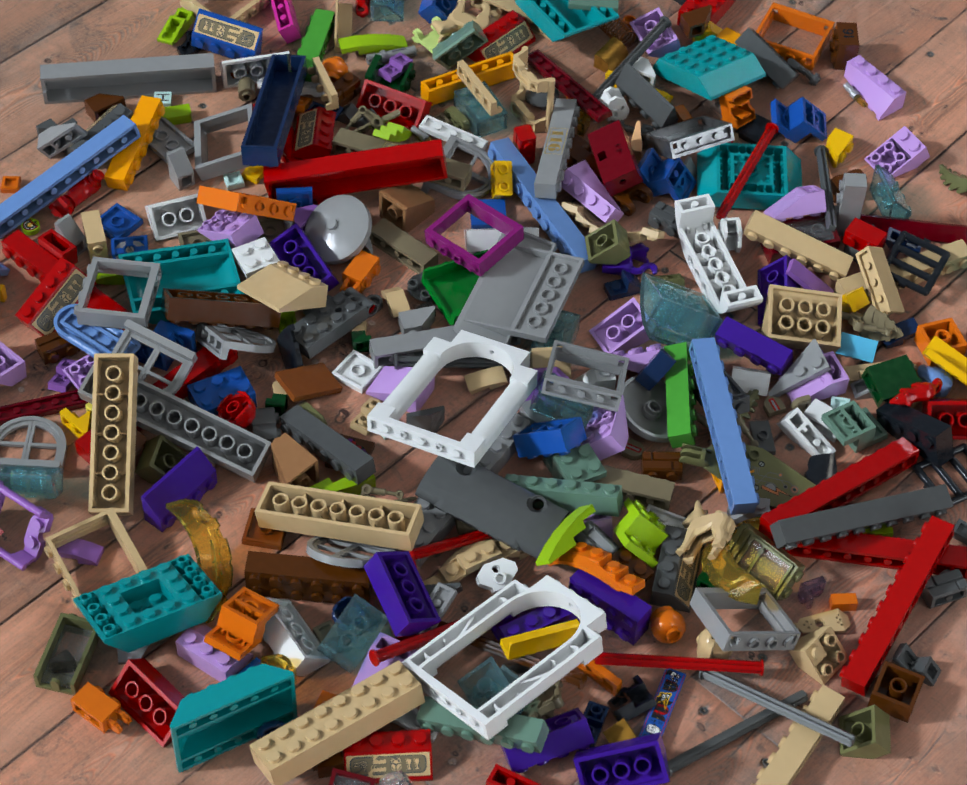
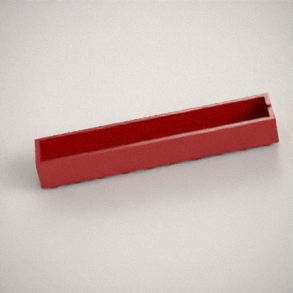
[263,139,448,200]

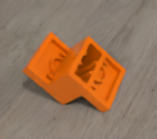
[204,586,279,661]

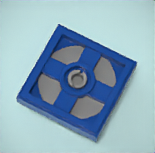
[111,235,149,259]

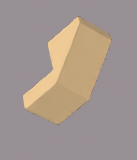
[381,286,411,318]

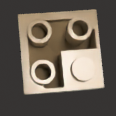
[788,625,849,685]

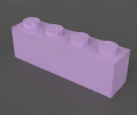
[844,55,907,121]
[561,160,624,224]

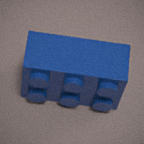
[187,366,257,415]
[513,416,587,459]

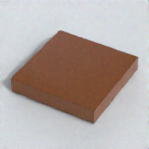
[241,508,287,550]

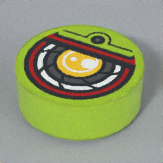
[21,218,40,236]

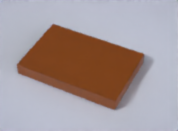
[274,363,343,402]

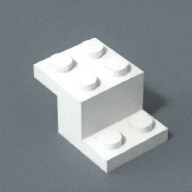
[231,237,280,278]

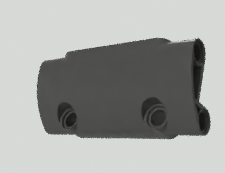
[415,456,570,559]

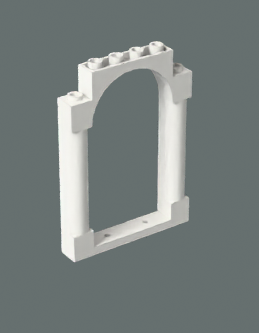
[367,330,538,468]
[401,575,607,740]

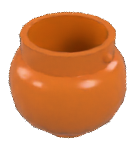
[322,56,349,83]
[650,606,686,644]

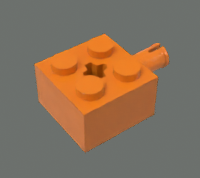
[914,317,967,367]

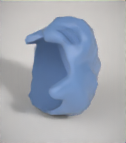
[917,364,953,397]

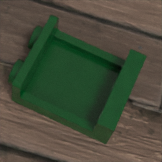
[365,54,416,93]
[861,354,922,408]

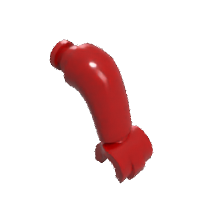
[48,169,105,218]

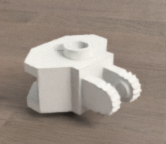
[592,87,630,123]
[717,217,743,253]
[475,558,518,594]

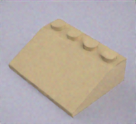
[237,261,328,313]
[762,284,842,353]

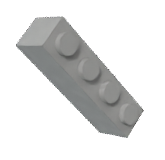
[834,173,867,236]

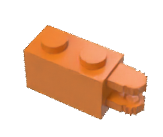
[340,250,381,293]
[70,682,133,734]

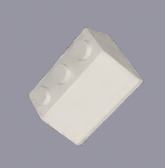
[145,193,207,241]

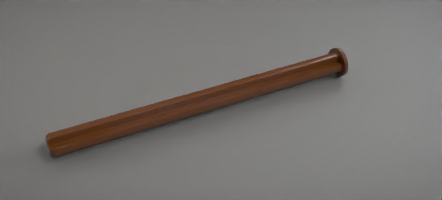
[436,620,587,690]

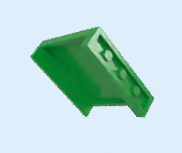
[421,249,488,326]

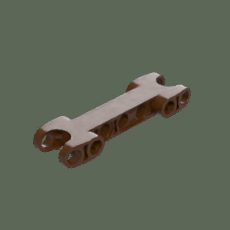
[567,134,653,216]

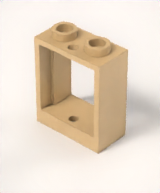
[81,209,109,262]

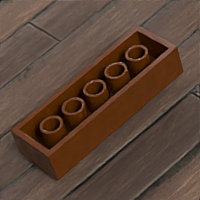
[160,288,281,330]
[244,551,372,607]

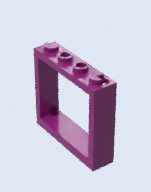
[424,194,524,277]

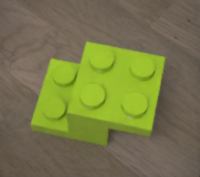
[613,497,668,568]

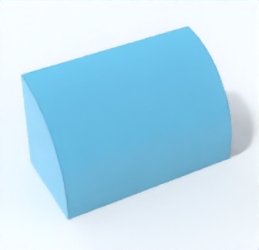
[836,332,879,363]

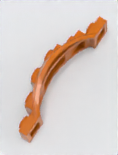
[547,542,646,595]

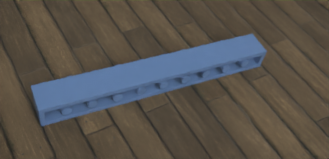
[0,115,141,239]
[487,137,596,273]
[689,337,760,515]

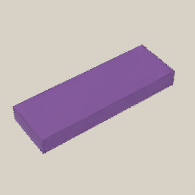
[786,258,834,293]

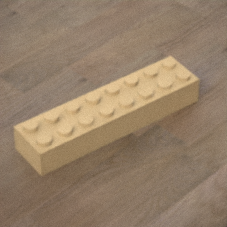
[88,353,138,516]
[254,481,424,551]
[249,660,425,785]

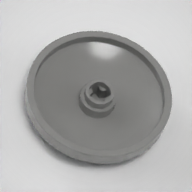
[304,195,372,265]
[622,376,670,443]

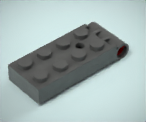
[294,287,379,359]

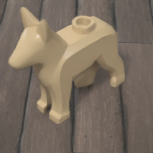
[431,0,503,43]
[676,500,736,565]

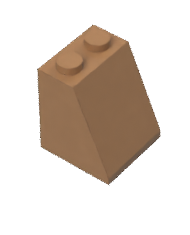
[379,184,435,233]
[271,432,319,487]

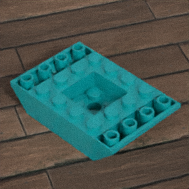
[697,143,802,210]
[73,554,223,653]

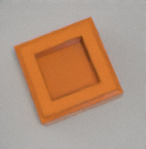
[0,176,21,193]

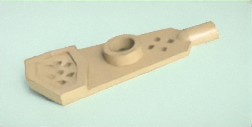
[793,608,850,634]

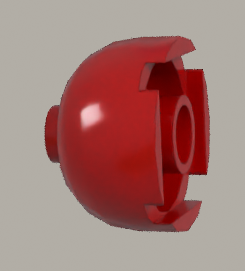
[216,391,256,429]

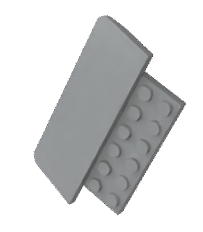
[453,232,585,345]

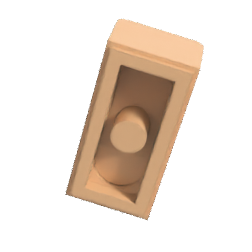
[630,121,642,161]

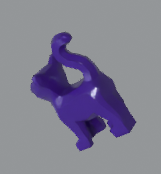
[602,242,658,276]

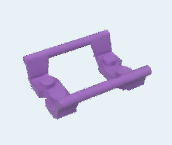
[0,480,54,571]

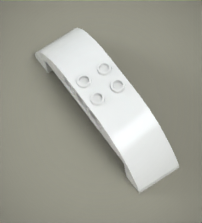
[675,194,763,314]

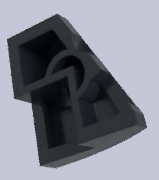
[277,324,303,370]
[804,453,837,485]
[607,675,657,722]

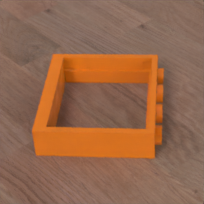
[756,2,835,70]
[197,185,297,221]

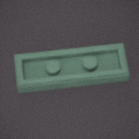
[568,0,619,13]

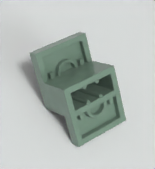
[821,400,888,453]
[543,443,607,482]

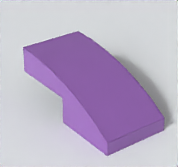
[378,52,413,83]
[48,358,76,393]
[57,538,105,566]

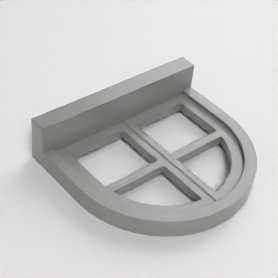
[421,134,493,200]
[112,319,198,395]
[195,322,276,360]
[0,416,67,479]
[306,536,399,568]

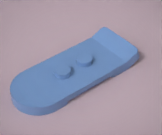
[53,304,141,358]

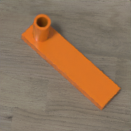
[552,646,622,696]

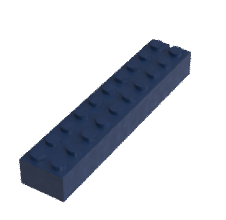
[241,54,307,167]

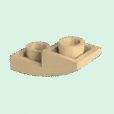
[464,366,509,395]
[350,397,383,436]

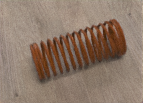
[598,18,636,48]

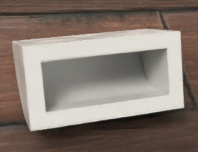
[731,366,771,396]

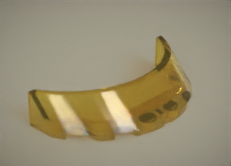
[166,499,233,625]
[701,517,762,605]

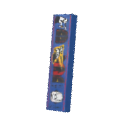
[639,668,686,737]

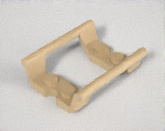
[510,46,555,133]

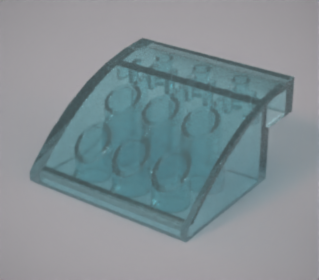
[640,272,723,347]

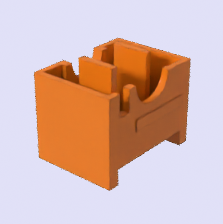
[719,86,756,129]

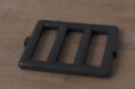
[886,231,950,296]
[912,443,967,506]

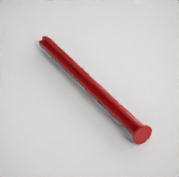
[716,122,779,220]
[413,530,492,560]
[369,619,460,666]
[594,652,764,676]

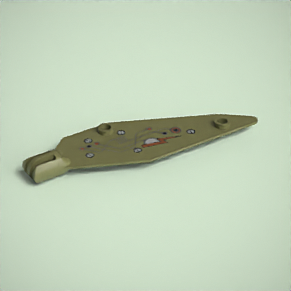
[679,443,816,508]

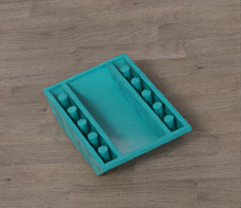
[515,0,619,42]
[652,35,766,101]
[118,239,244,324]
[170,663,298,773]

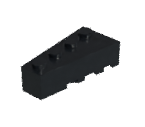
[876,401,954,468]

